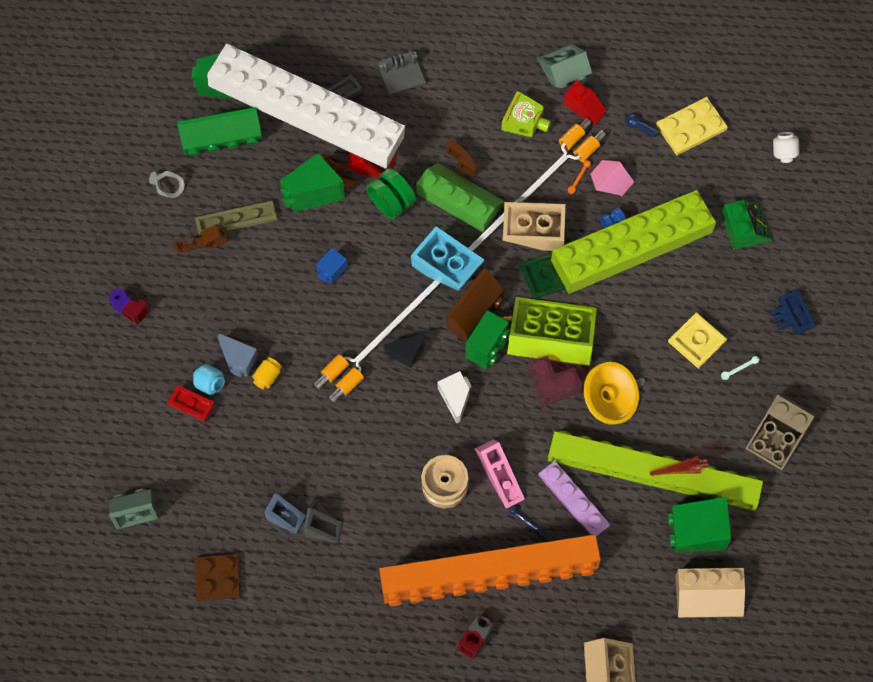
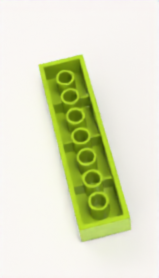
[551,190,716,294]

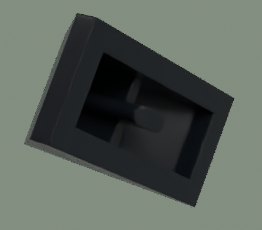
[384,334,425,368]

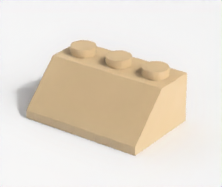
[675,568,745,618]
[584,638,636,682]

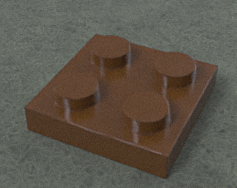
[194,554,240,602]

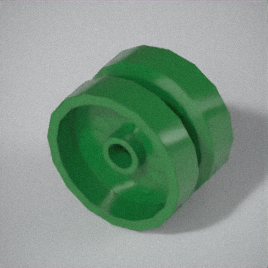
[366,168,416,220]

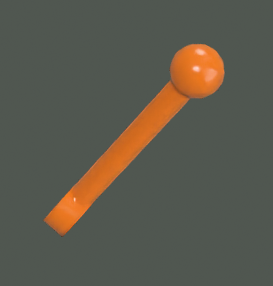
[568,160,591,194]

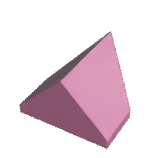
[590,160,634,197]

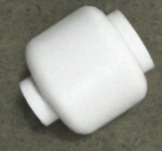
[773,132,799,163]

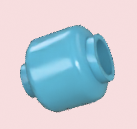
[193,364,225,395]

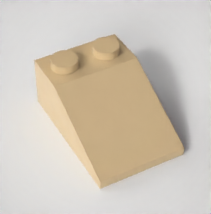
[503,202,565,251]

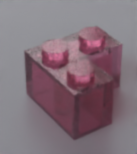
[527,356,582,407]

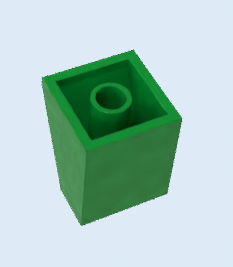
[192,46,248,99]
[280,153,345,212]
[667,497,731,553]

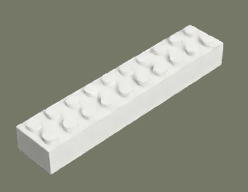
[207,43,405,169]

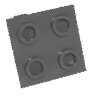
[377,50,426,95]

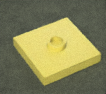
[668,312,727,369]

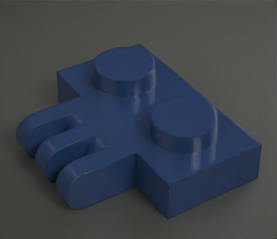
[770,290,816,335]

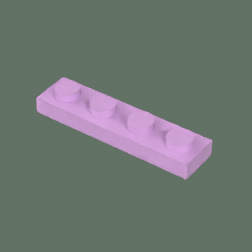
[539,461,610,536]

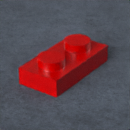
[168,385,215,422]

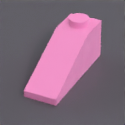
[475,440,525,509]

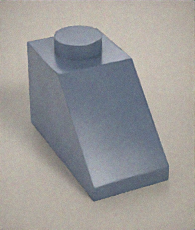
[218,334,258,377]

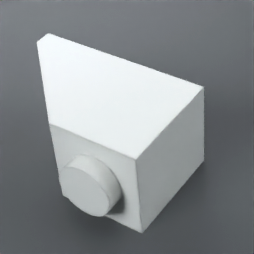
[438,371,471,423]

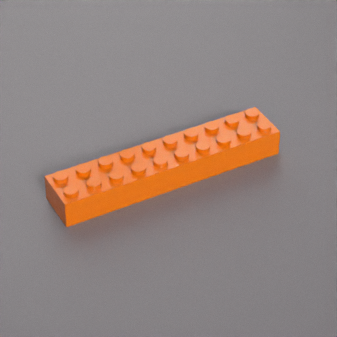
[379,535,600,606]

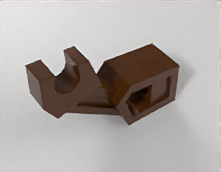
[173,224,228,253]

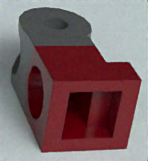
[457,614,495,660]

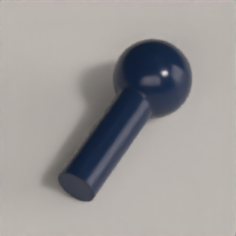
[625,113,659,137]

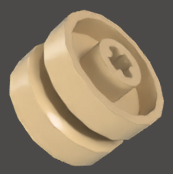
[421,455,468,509]

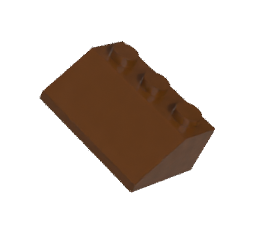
[447,268,504,342]

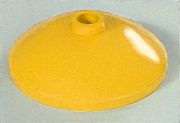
[584,362,639,425]

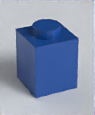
[316,248,348,284]

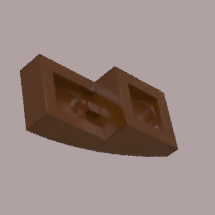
[446,138,477,178]
[320,154,357,188]

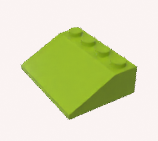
[507,297,597,366]

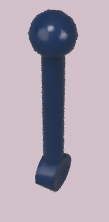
[509,506,546,537]

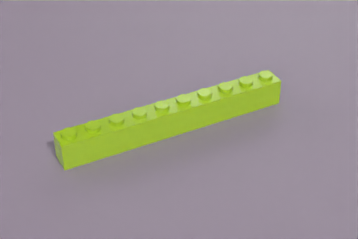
[548,431,763,511]

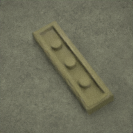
[195,200,277,237]

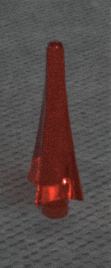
[650,456,709,476]

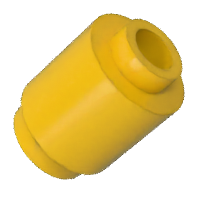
[252,357,282,389]

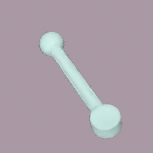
[721,356,760,380]

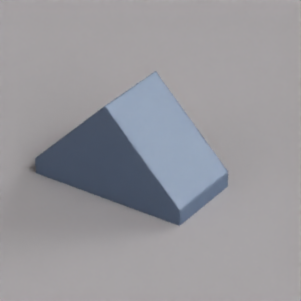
[265,494,306,534]

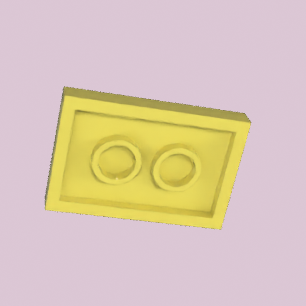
[656,97,728,156]

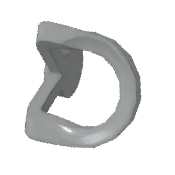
[149,171,185,198]

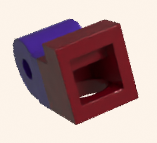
[109,289,150,325]

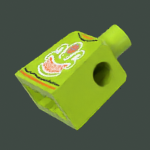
[501,91,551,137]

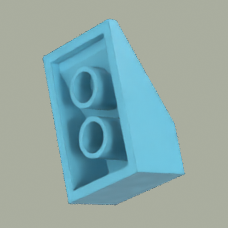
[411,227,484,291]

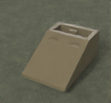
[745,393,816,470]

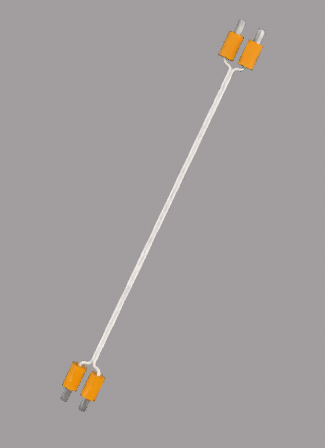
[314,118,606,402]

